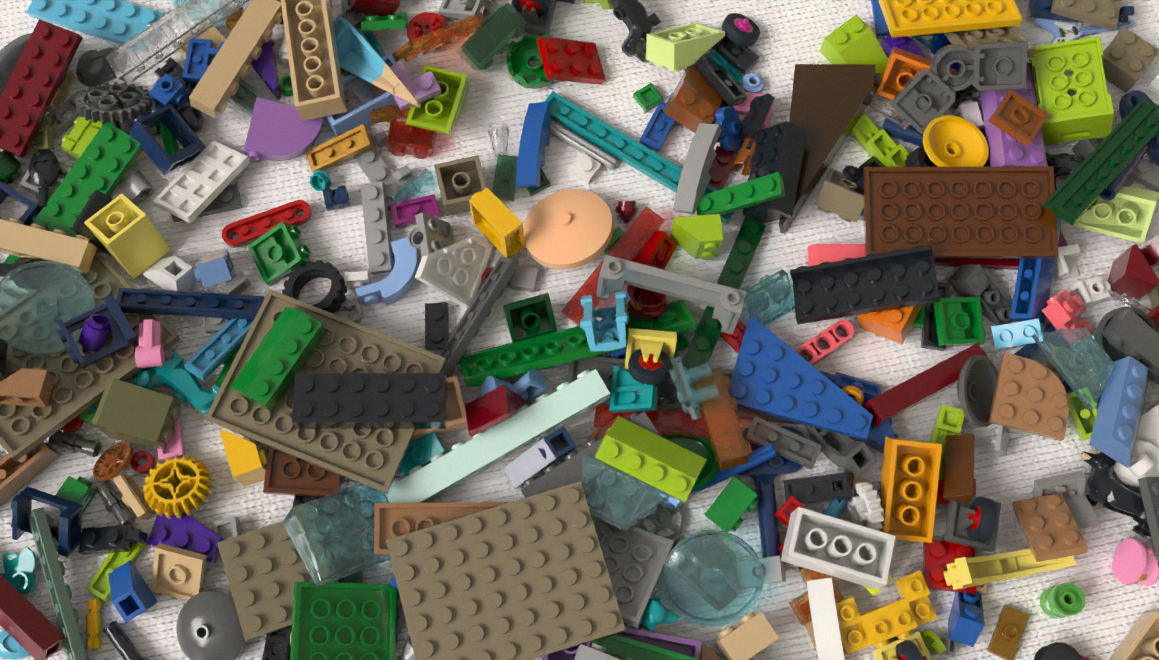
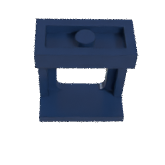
[56,295,138,369]
[11,486,82,557]

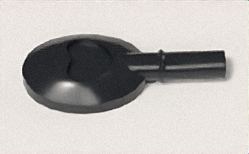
[29,149,60,209]

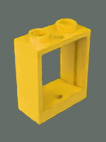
[469,188,525,258]

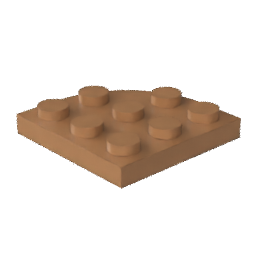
[988,353,1069,441]

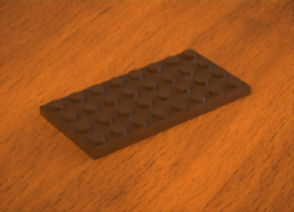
[863,166,1058,259]

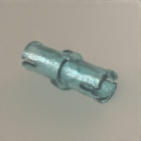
[391,168,433,204]

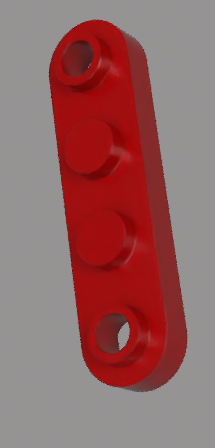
[222,200,312,248]

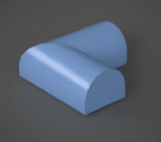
[480,369,548,406]

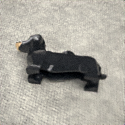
[609,0,661,63]
[1081,451,1151,537]

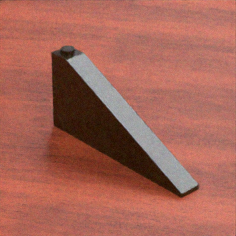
[779,64,880,234]

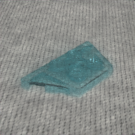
[1031,327,1116,412]
[581,455,669,531]

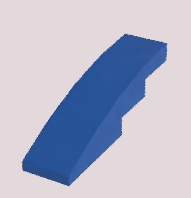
[516,101,551,188]

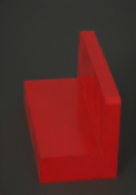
[630,230,678,268]

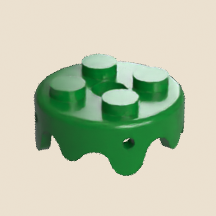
[507,34,554,89]

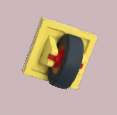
[624,328,677,385]
[872,631,932,660]

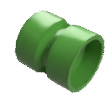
[1040,583,1085,619]

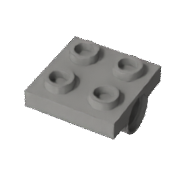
[408,212,454,257]

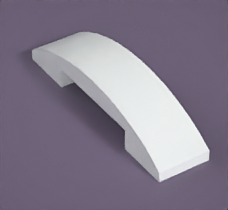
[807,577,846,660]

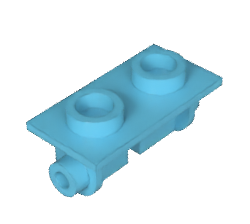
[991,318,1044,349]

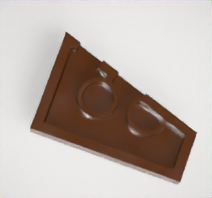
[263,446,342,498]

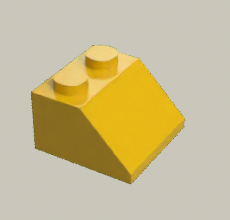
[220,430,268,486]

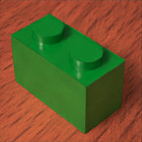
[704,475,759,534]

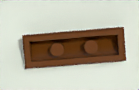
[943,434,975,504]

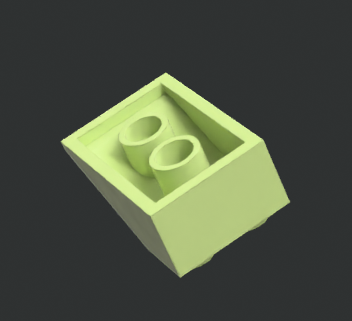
[646,22,725,72]
[1073,186,1159,244]

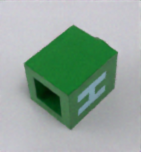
[55,476,97,514]

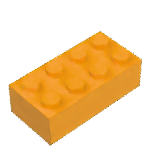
[879,437,942,543]

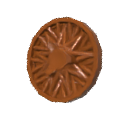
[93,442,134,481]

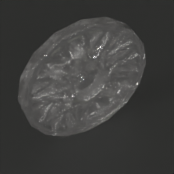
[1109,290,1152,313]

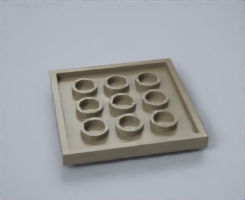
[217,510,339,641]

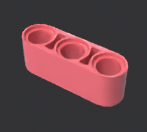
[807,244,865,266]
[796,320,854,366]

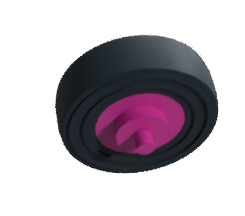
[722,13,760,46]

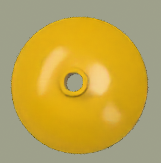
[923,115,989,167]

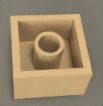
[713,611,779,660]

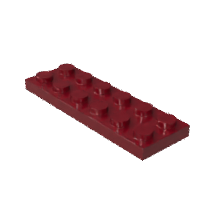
[0,19,83,158]

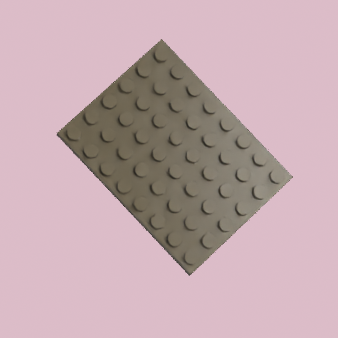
[0,251,180,462]
[205,289,447,494]
[386,481,626,660]

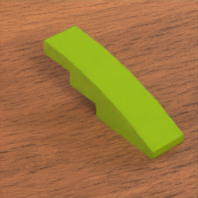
[850,114,909,167]

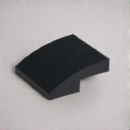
[71,190,113,256]

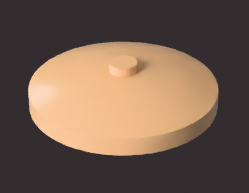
[523,189,614,270]

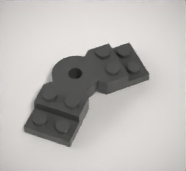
[889,41,1028,134]

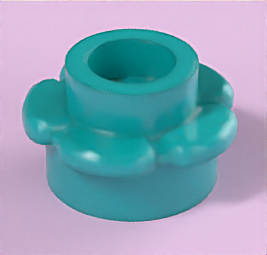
[310,169,331,191]

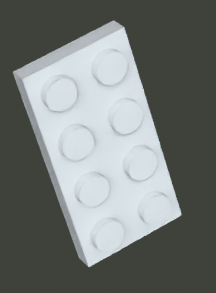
[153,140,250,224]

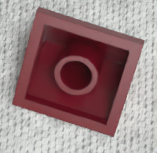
[1108,244,1159,301]
[465,385,525,437]

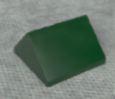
[503,293,557,343]

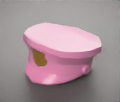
[1111,538,1159,586]

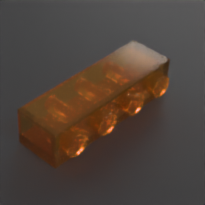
[693,367,752,471]

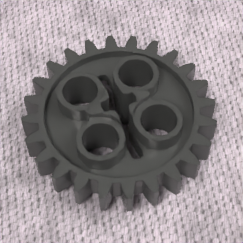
[75,82,153,124]

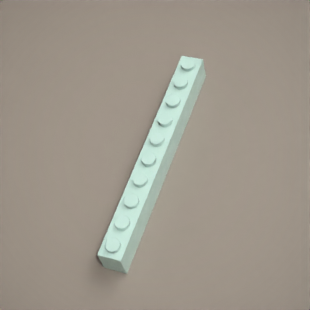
[385,369,610,503]

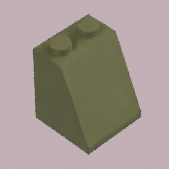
[92,377,181,450]

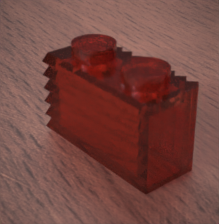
[387,120,436,159]

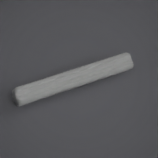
[550,119,617,170]

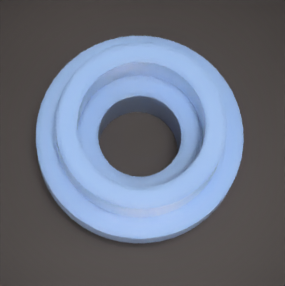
[742,73,764,93]

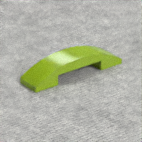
[929,404,964,479]

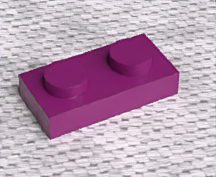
[390,194,440,228]

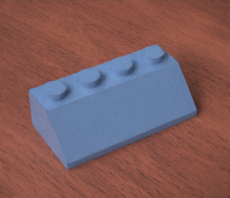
[1090,356,1148,468]

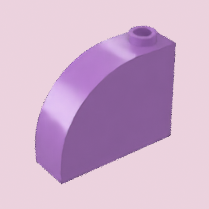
[244,97,324,161]

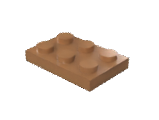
[1012,493,1088,562]

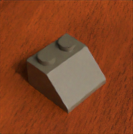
[814,168,864,222]

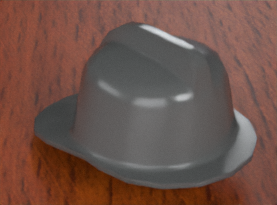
[76,48,129,87]

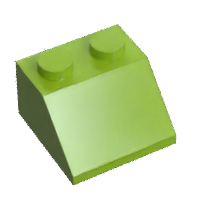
[670,214,723,260]

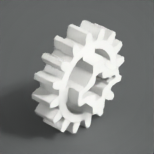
[848,482,884,531]

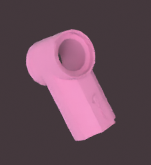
[135,319,165,368]

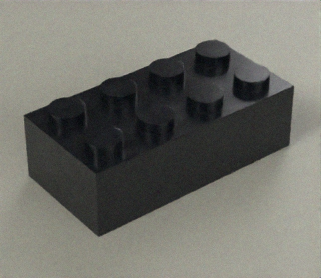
[743,121,807,223]

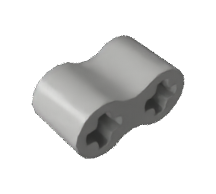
[110,171,155,205]

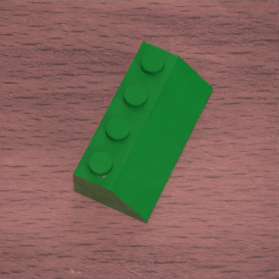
[230,307,327,413]

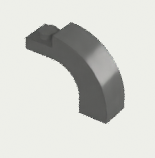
[804,424,877,476]

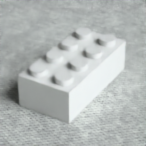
[780,507,896,590]

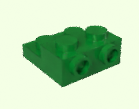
[247,221,311,286]
[934,297,986,346]

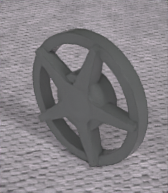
[639,496,685,540]

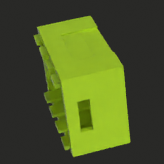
[1029,36,1114,145]

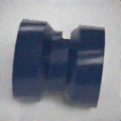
[323,185,350,211]

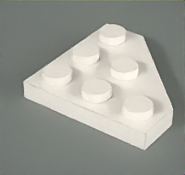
[415,236,493,308]

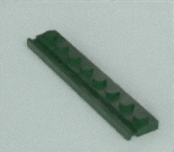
[1043,97,1159,226]

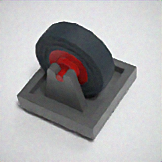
[506,0,557,36]
[944,496,1001,552]

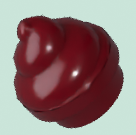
[615,201,638,224]

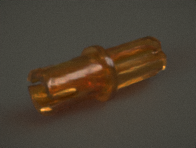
[369,105,410,123]

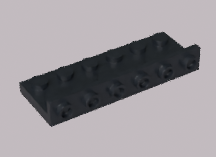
[790,245,941,324]

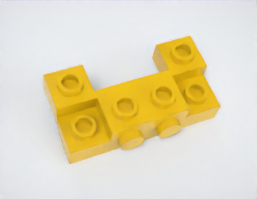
[836,570,937,654]

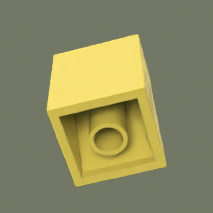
[84,194,171,279]

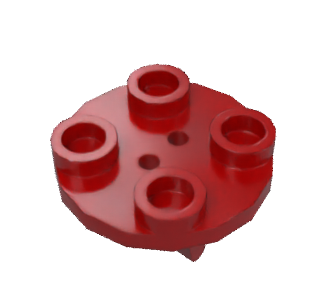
[407,12,450,52]

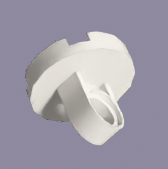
[1113,439,1159,487]

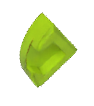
[920,629,947,655]

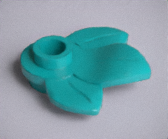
[1,547,37,594]

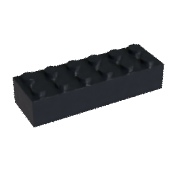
[292,373,447,429]

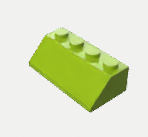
[595,416,707,504]

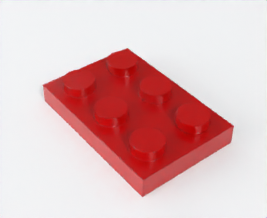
[537,36,606,85]

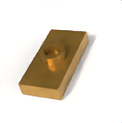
[987,605,1029,660]

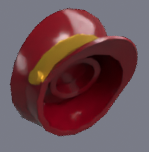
[626,285,668,319]

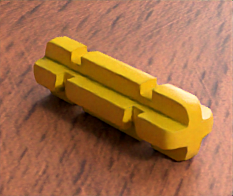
[86,598,102,649]

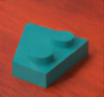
[609,366,658,413]

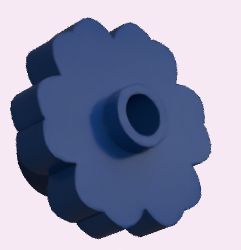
[712,106,743,152]

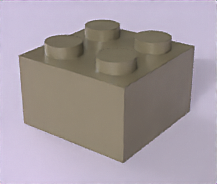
[1103,26,1159,93]
[434,155,486,216]

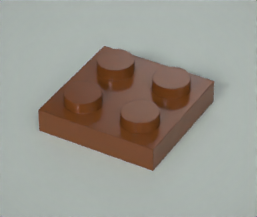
[988,89,1049,147]

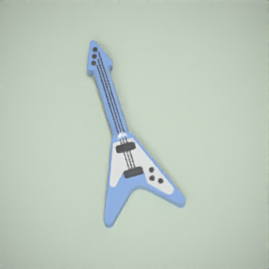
[1033,18,1135,44]

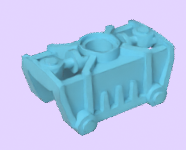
[580,291,629,352]

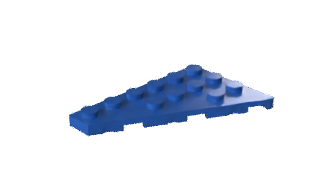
[725,316,873,441]

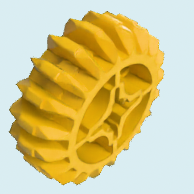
[143,454,213,519]

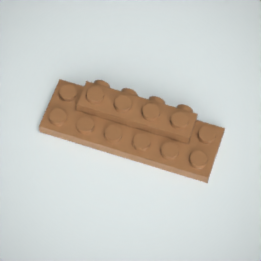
[374,502,510,555]

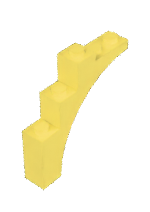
[943,548,1076,591]

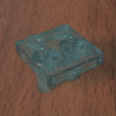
[742,269,795,326]
[669,357,720,420]

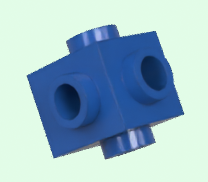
[148,73,189,110]

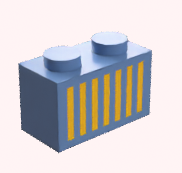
[194,249,235,287]

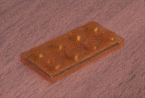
[392,12,485,63]

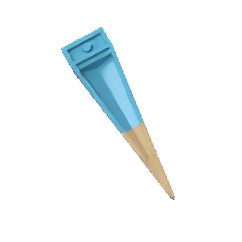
[333,15,421,107]

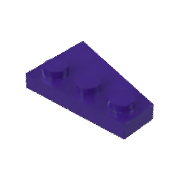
[146,497,224,563]

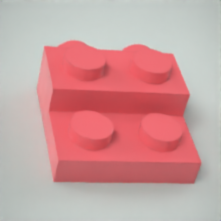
[1042,290,1094,348]

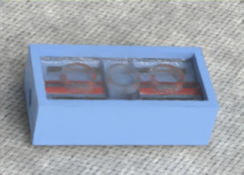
[324,53,399,137]

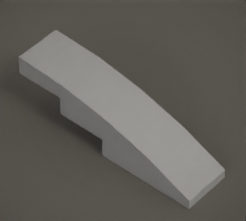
[673,123,722,214]

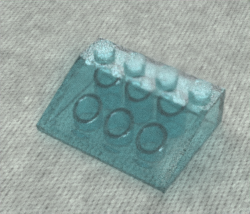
[282,484,390,588]

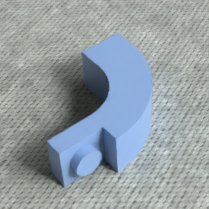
[355,237,419,306]

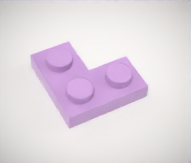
[390,62,441,111]

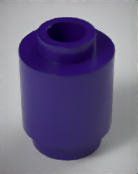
[78,314,110,351]

